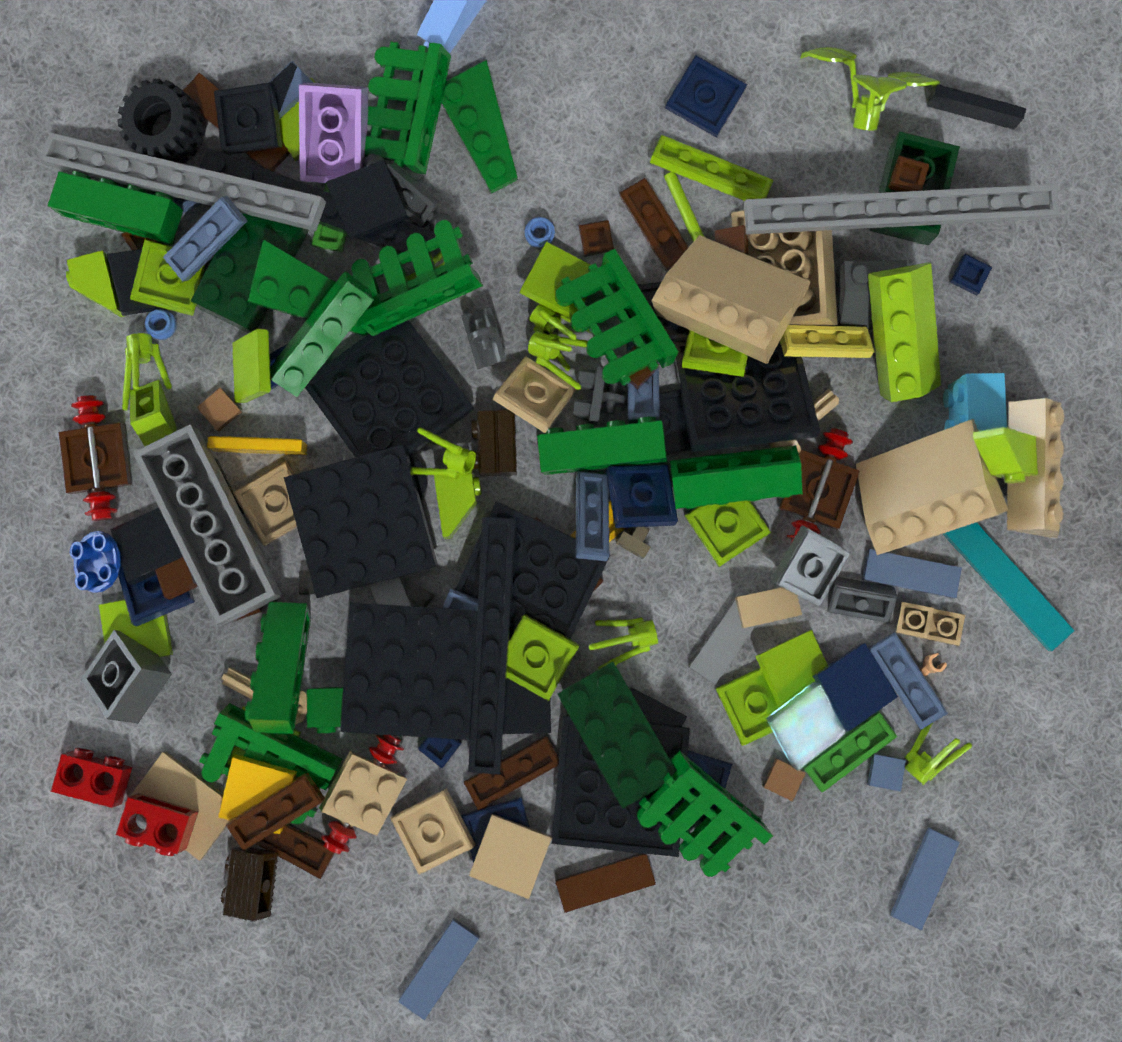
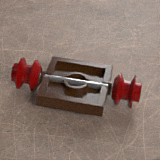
[59,395,132,521]
[779,428,860,545]

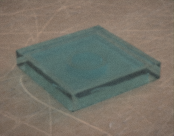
[766,681,846,770]

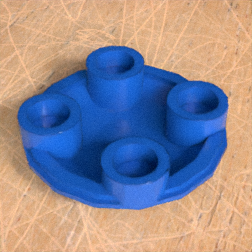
[70,531,121,593]

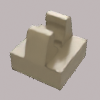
[616,527,651,559]

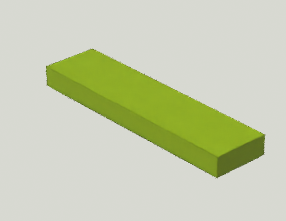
[650,135,774,201]

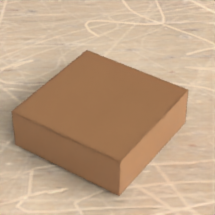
[197,388,242,432]
[762,758,806,802]

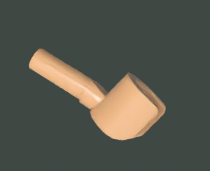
[919,653,947,677]

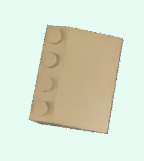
[731,195,837,326]
[651,235,811,364]
[1007,398,1064,538]
[856,419,1008,555]

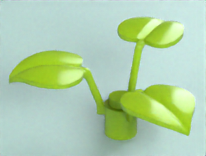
[800,47,940,131]

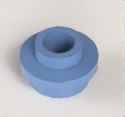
[525,217,555,248]
[145,309,177,340]

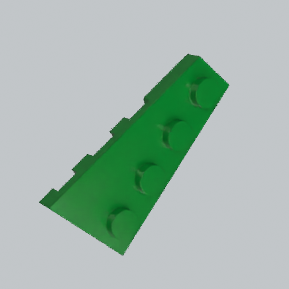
[441,60,518,194]
[247,240,369,336]

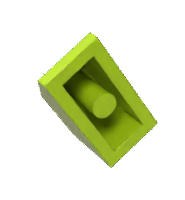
[66,250,127,317]
[130,380,177,446]
[973,427,1038,483]
[434,471,482,539]

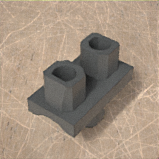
[461,306,507,370]
[573,365,625,426]

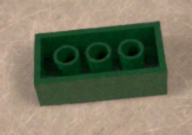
[191,213,309,333]
[557,662,676,809]

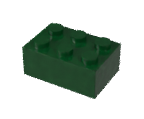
[869,131,960,246]

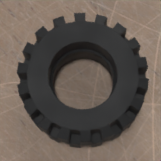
[117,79,206,163]

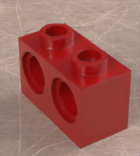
[50,748,133,808]
[116,793,198,856]

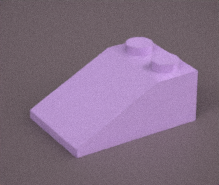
[299,83,368,183]

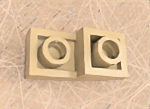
[735,587,802,628]
[896,602,965,646]

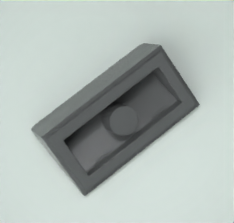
[827,577,897,623]

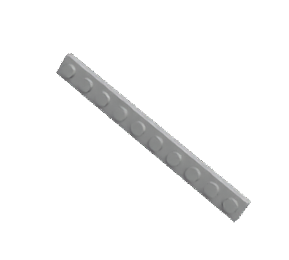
[39,133,326,231]
[744,184,1060,234]

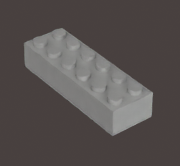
[133,424,282,625]

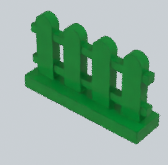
[364,42,451,175]
[352,220,483,336]
[555,249,679,386]
[199,703,343,825]
[637,751,773,877]

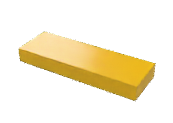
[207,436,307,455]

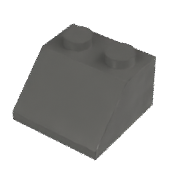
[837,260,907,330]
[81,630,172,724]

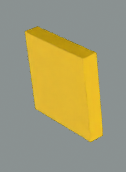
[218,754,297,834]

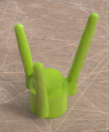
[529,304,591,371]
[528,331,588,390]
[122,333,172,411]
[412,427,476,479]
[589,617,658,670]
[904,723,972,785]

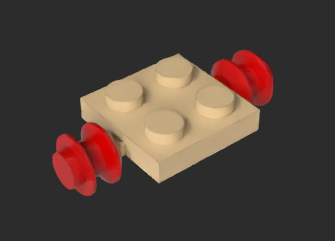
[319,734,407,854]

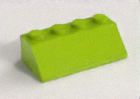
[868,262,941,402]

